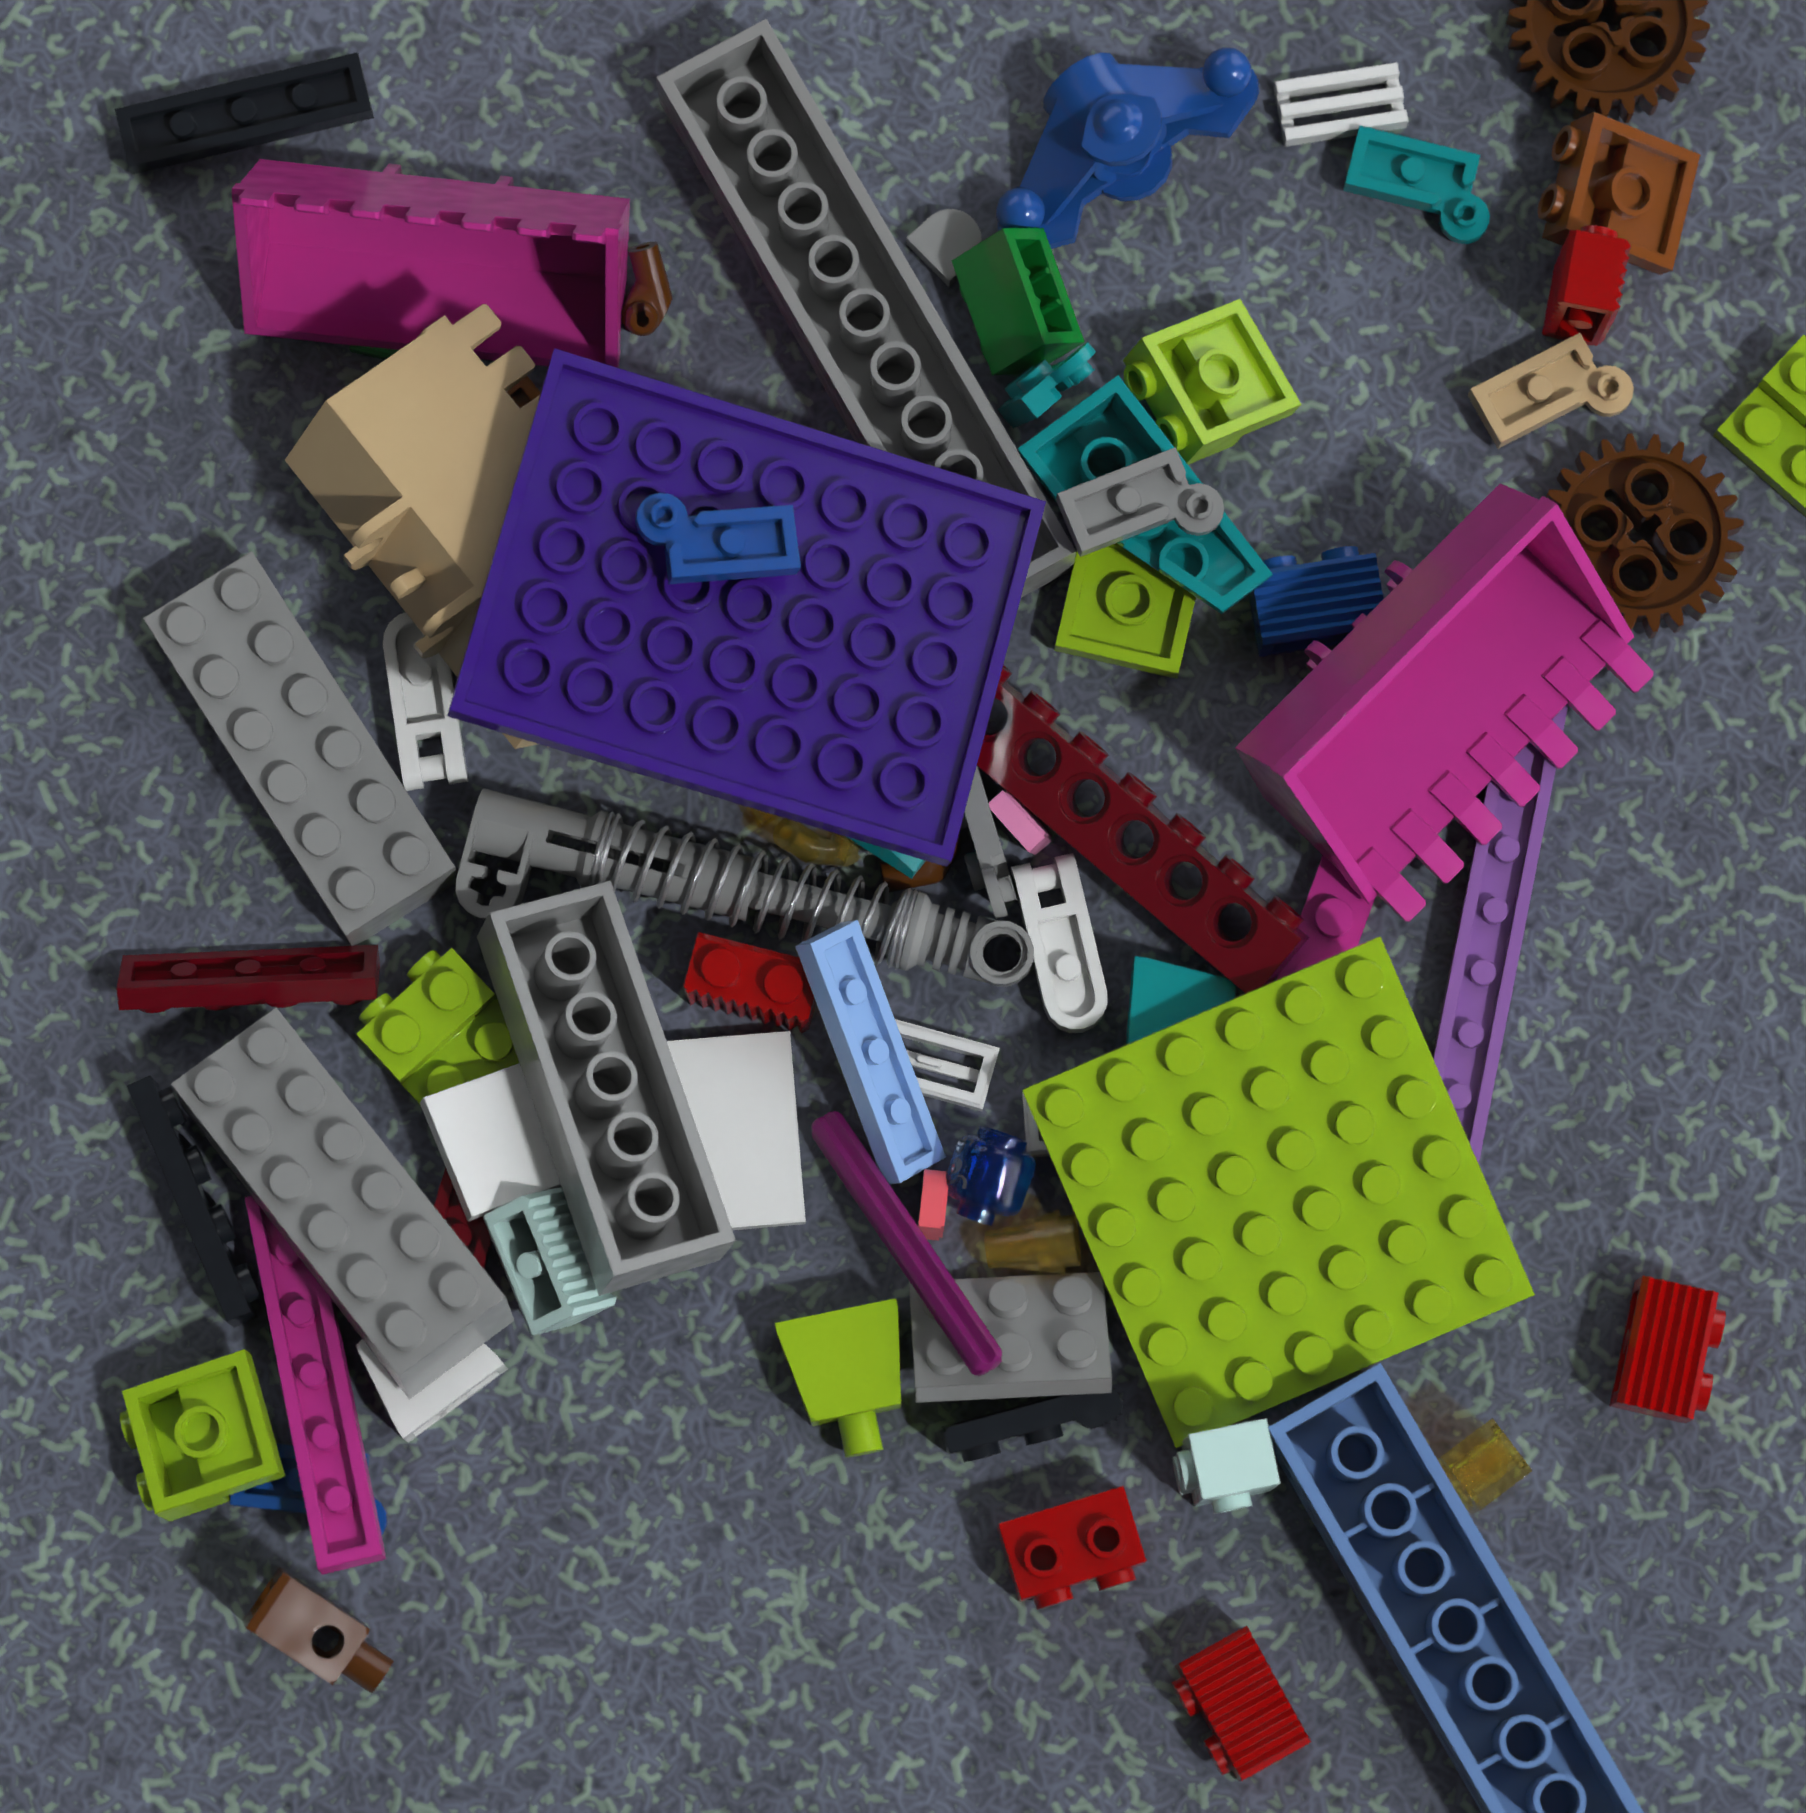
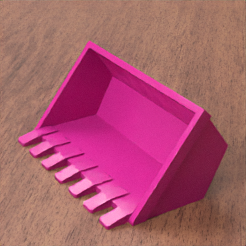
[232,159,630,368]
[1235,483,1653,922]

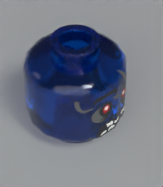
[946,1125,1036,1226]

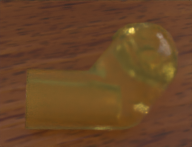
[773,818,862,867]

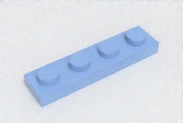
[795,920,946,1184]

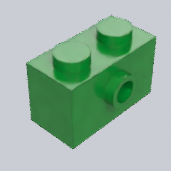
[951,228,1085,375]

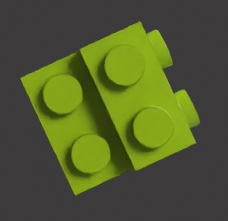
[1123,299,1302,465]
[1713,334,1806,517]
[356,948,519,1106]
[120,1349,285,1522]

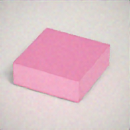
[989,790,1052,855]

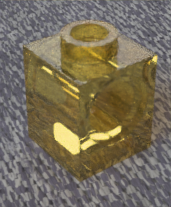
[1437,1418,1533,1514]

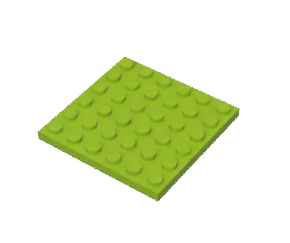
[1022,936,1535,1448]

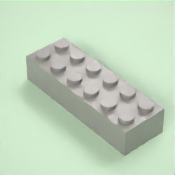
[143,551,458,946]
[477,880,736,1296]
[171,1008,515,1399]

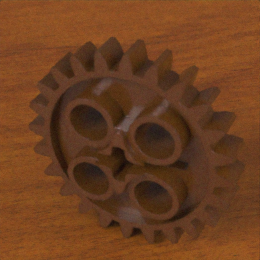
[1506,0,1710,123]
[1545,433,1744,639]

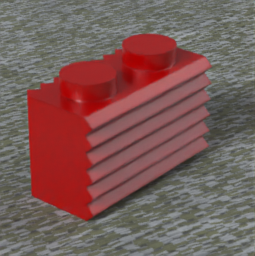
[1542,225,1632,346]
[684,932,816,1034]
[1609,1276,1726,1424]
[1171,1626,1311,1781]

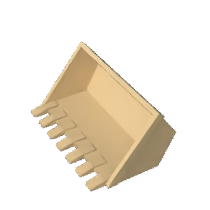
[285,304,540,749]

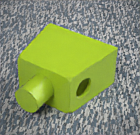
[775,1298,901,1458]

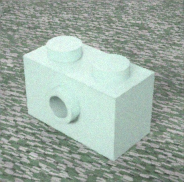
[1172,1419,1280,1514]

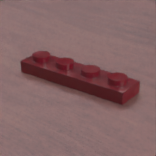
[116,945,380,1013]

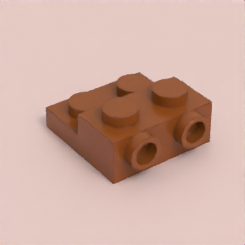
[1537,112,1701,275]

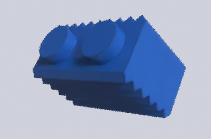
[1248,546,1384,657]

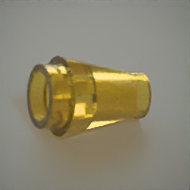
[985,1210,1081,1274]

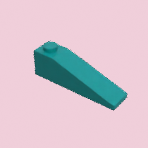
[1017,375,1273,614]

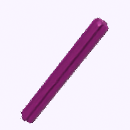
[811,1111,1002,1376]

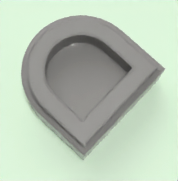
[906,209,982,287]

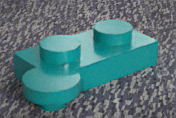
[1343,126,1490,244]
[997,342,1096,428]

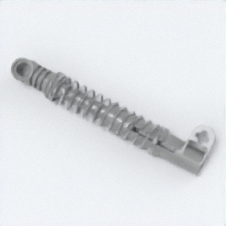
[455,788,1034,987]

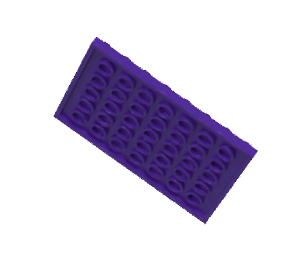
[447,348,1046,867]

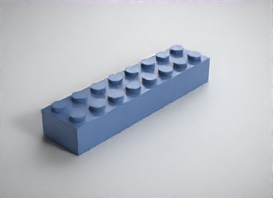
[1268,1363,1644,1813]

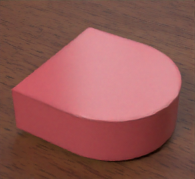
[918,1169,949,1241]

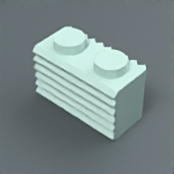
[483,1187,617,1337]

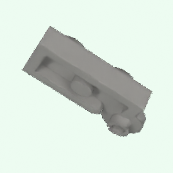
[1056,447,1224,557]
[960,766,1017,919]

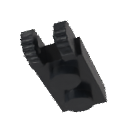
[940,1388,1124,1462]

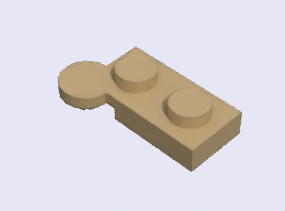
[1468,333,1634,449]

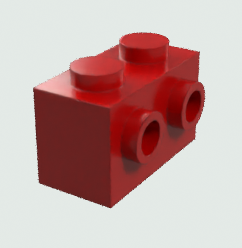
[997,1486,1147,1610]

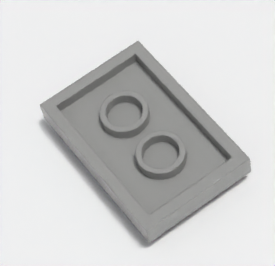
[909,1272,1112,1403]

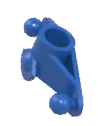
[996,47,1259,249]

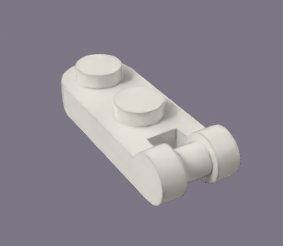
[383,612,468,791]
[1011,853,1108,1033]

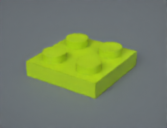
[1054,543,1196,679]

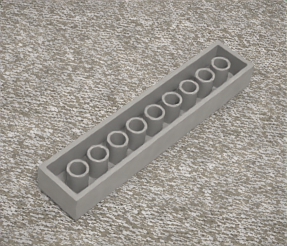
[656,19,1076,598]

